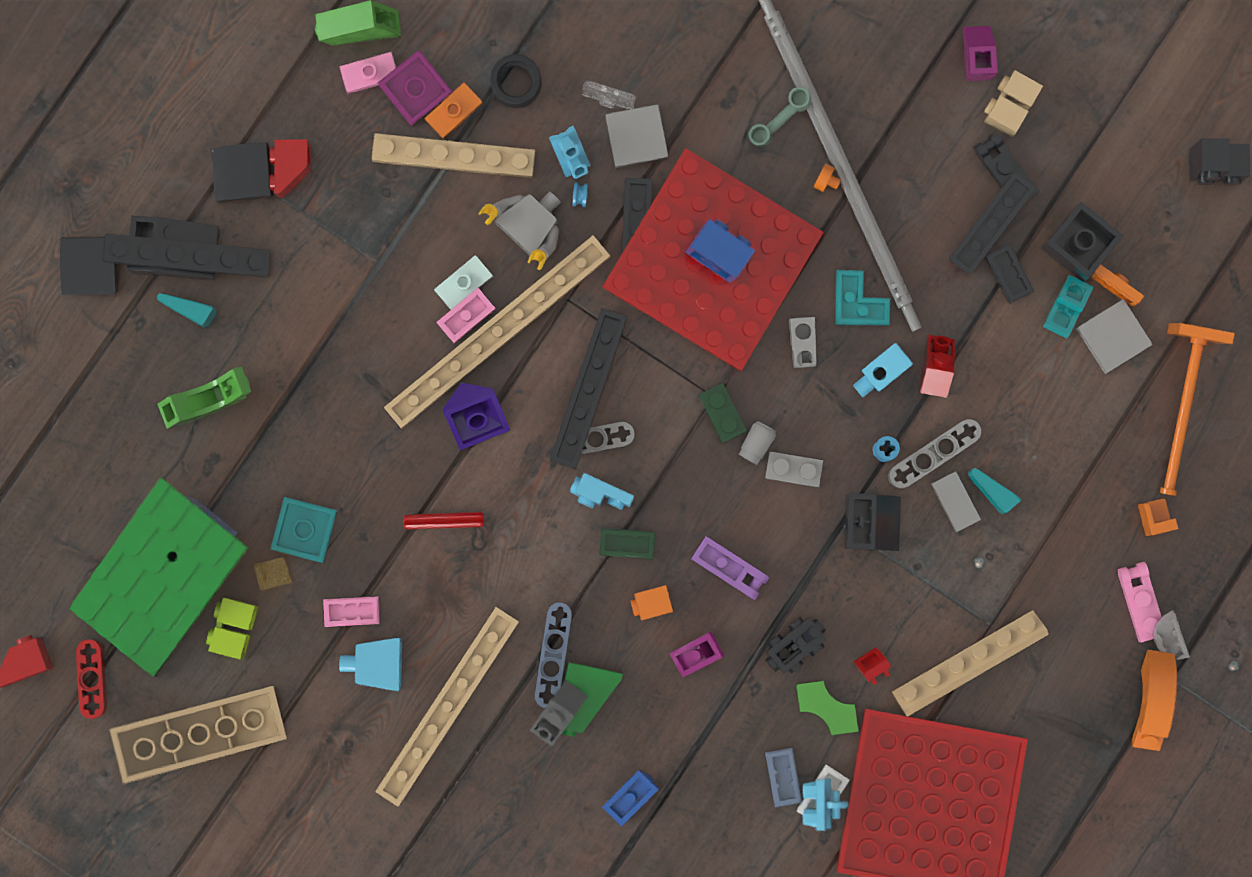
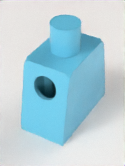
[853,343,913,397]
[339,638,402,691]

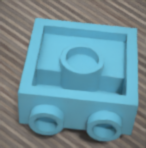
[570,473,634,510]

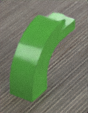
[157,367,251,429]

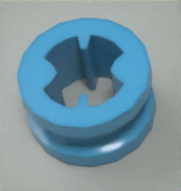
[572,182,588,208]

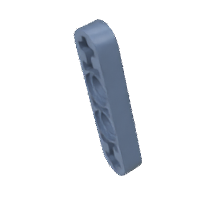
[535,602,572,708]

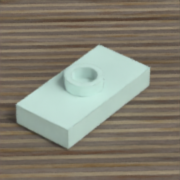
[434,255,493,310]

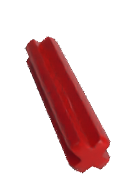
[403,512,484,530]

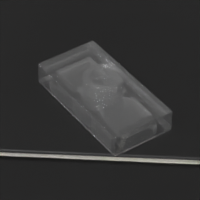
[582,80,636,110]

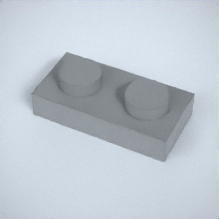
[765,452,823,488]

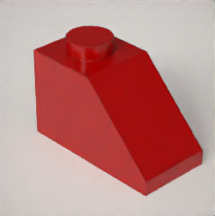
[0,635,53,688]

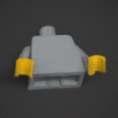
[478,191,561,270]

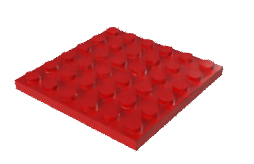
[602,148,824,371]
[836,709,1028,877]

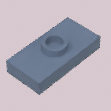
[765,747,802,807]

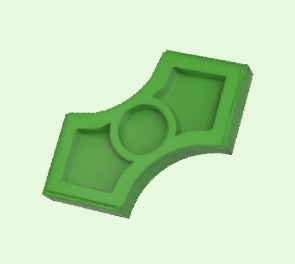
[796,681,859,735]

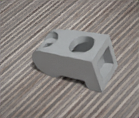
[788,317,816,368]

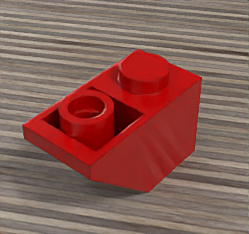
[270,139,311,198]
[920,334,955,398]

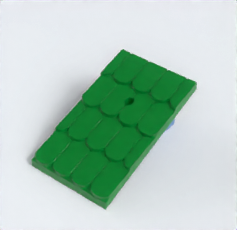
[69,478,248,677]

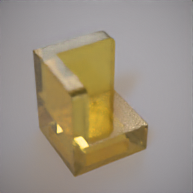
[254,557,292,591]

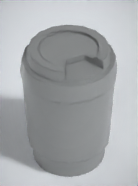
[738,421,776,465]

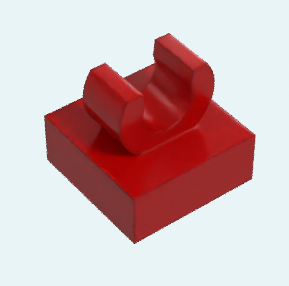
[854,647,891,685]

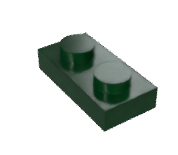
[698,383,747,444]

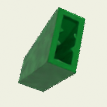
[562,662,623,737]

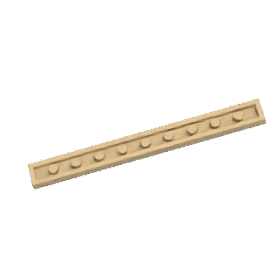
[384,236,610,429]

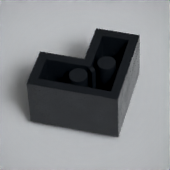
[1189,138,1250,185]

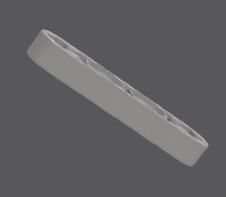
[888,419,981,489]

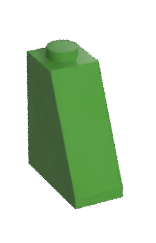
[315,0,401,45]

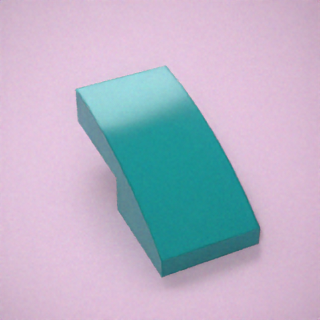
[1042,275,1093,339]

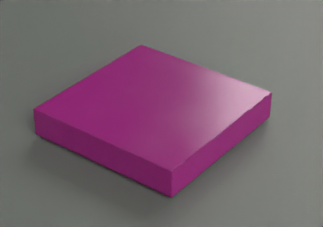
[377,50,453,126]

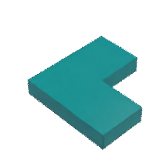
[835,270,890,326]

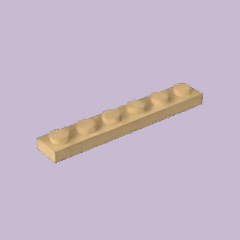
[372,133,535,178]
[892,610,1049,717]

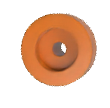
[814,163,841,192]

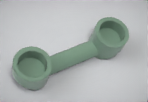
[749,87,811,147]

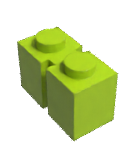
[206,598,259,659]

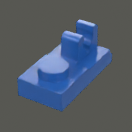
[602,769,659,826]

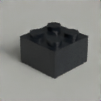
[1041,202,1123,282]

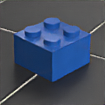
[685,219,755,283]

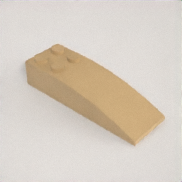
[110,686,287,783]

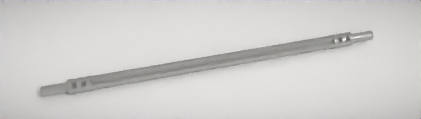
[759,0,922,332]

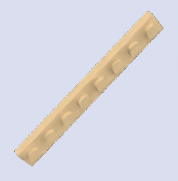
[375,607,519,807]

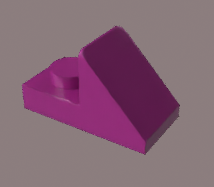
[670,631,725,678]

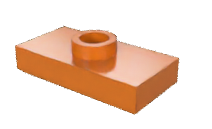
[425,83,483,140]
[1091,264,1144,307]

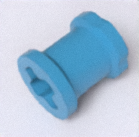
[872,436,900,462]

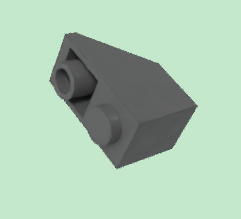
[530,680,588,746]

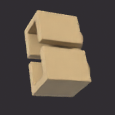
[984,70,1043,137]

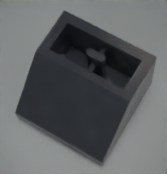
[844,493,901,551]

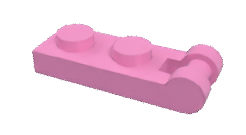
[1118,562,1162,642]

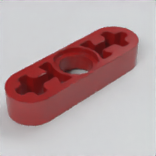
[76,639,107,719]

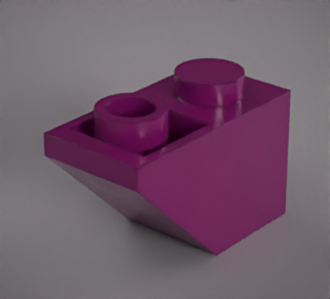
[963,26,998,81]

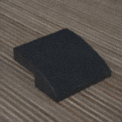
[211,142,273,203]
[60,237,118,295]

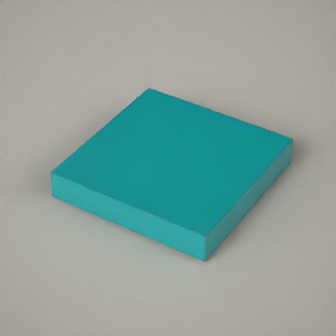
[270,497,338,563]

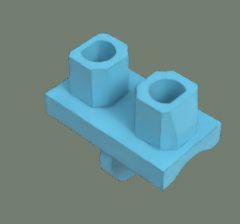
[549,126,590,179]
[803,778,848,831]

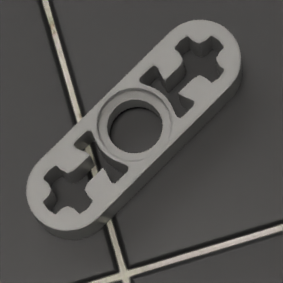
[581,422,635,455]

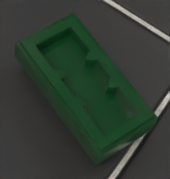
[599,528,655,559]

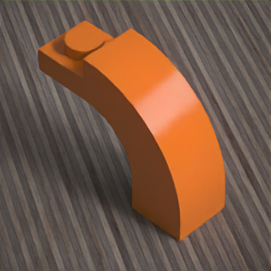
[1132,650,1177,751]

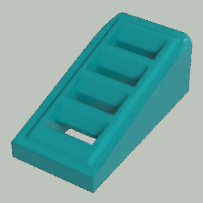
[156,293,218,329]
[967,468,1022,514]

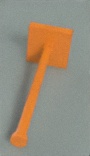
[1160,323,1235,496]

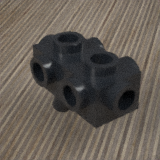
[765,616,827,674]

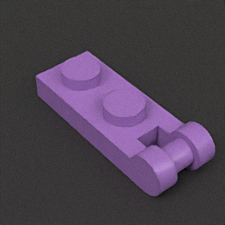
[691,536,770,600]

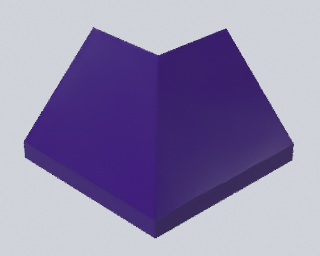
[442,383,510,450]

